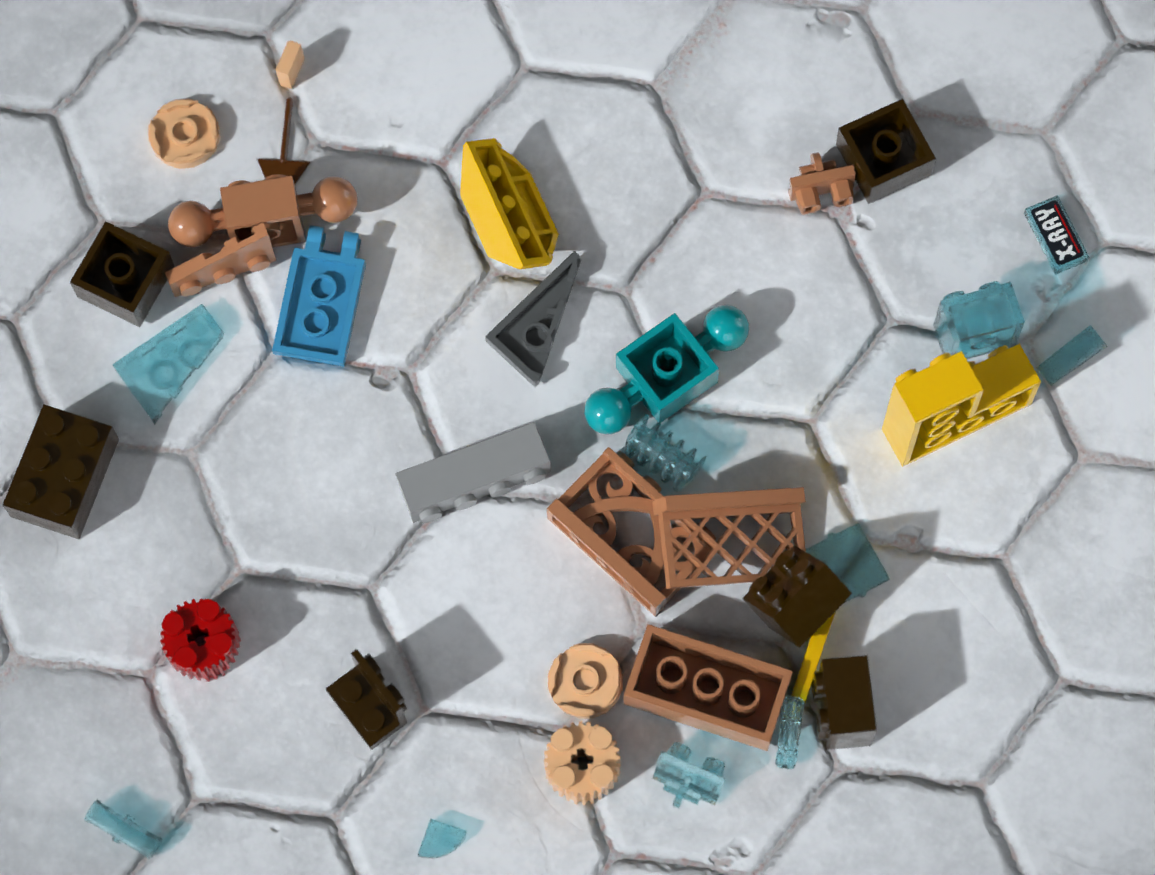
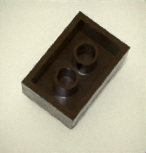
[2,404,119,539]

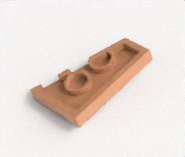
[165,222,277,297]

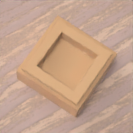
[276,40,304,89]

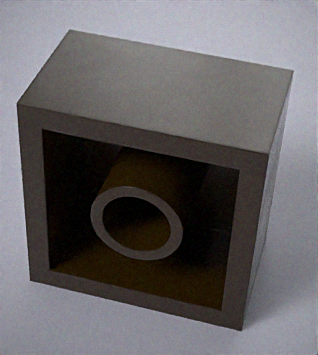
[836,99,936,204]
[70,221,175,327]
[742,545,853,648]
[811,655,877,750]

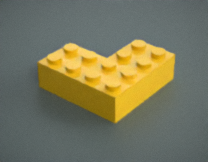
[882,343,1041,467]

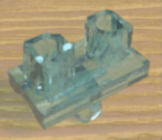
[652,742,725,809]

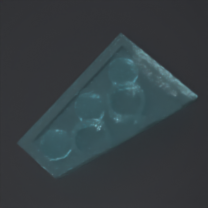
[112,303,225,425]

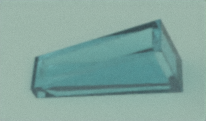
[1036,325,1108,386]

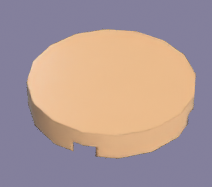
[148,99,220,169]
[548,643,623,719]

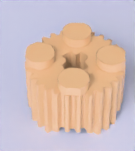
[544,721,621,805]

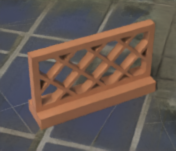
[652,487,806,589]

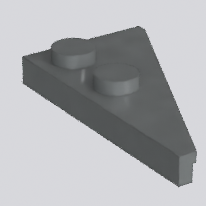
[485,251,581,387]

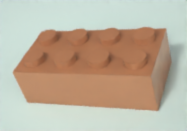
[624,624,793,751]

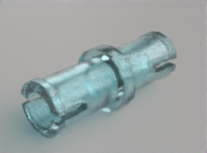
[84,799,162,859]

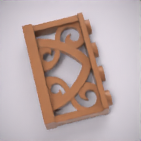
[547,447,716,617]

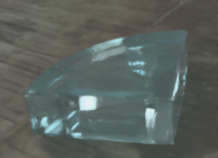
[417,819,467,859]

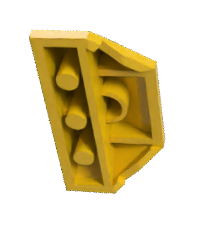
[460,138,558,270]

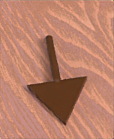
[257,98,310,185]

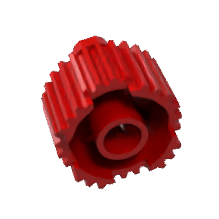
[160,599,241,682]

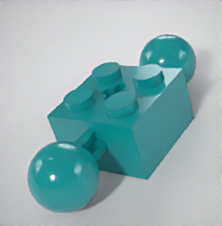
[584,305,749,435]

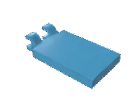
[272,225,366,367]

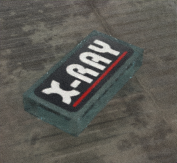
[1024,195,1089,275]

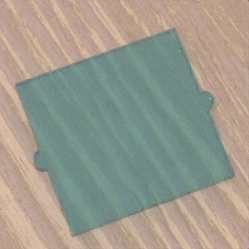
[806,523,890,603]

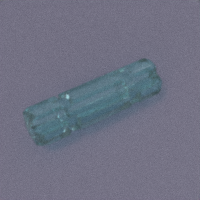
[775,696,804,770]

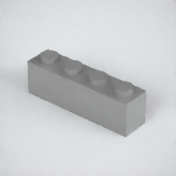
[395,422,551,523]

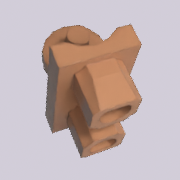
[788,152,856,215]

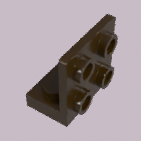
[325,649,407,750]

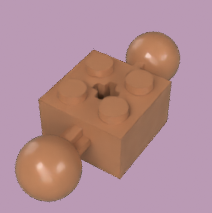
[168,174,357,248]

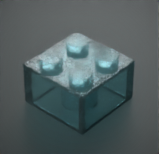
[933,281,1025,359]

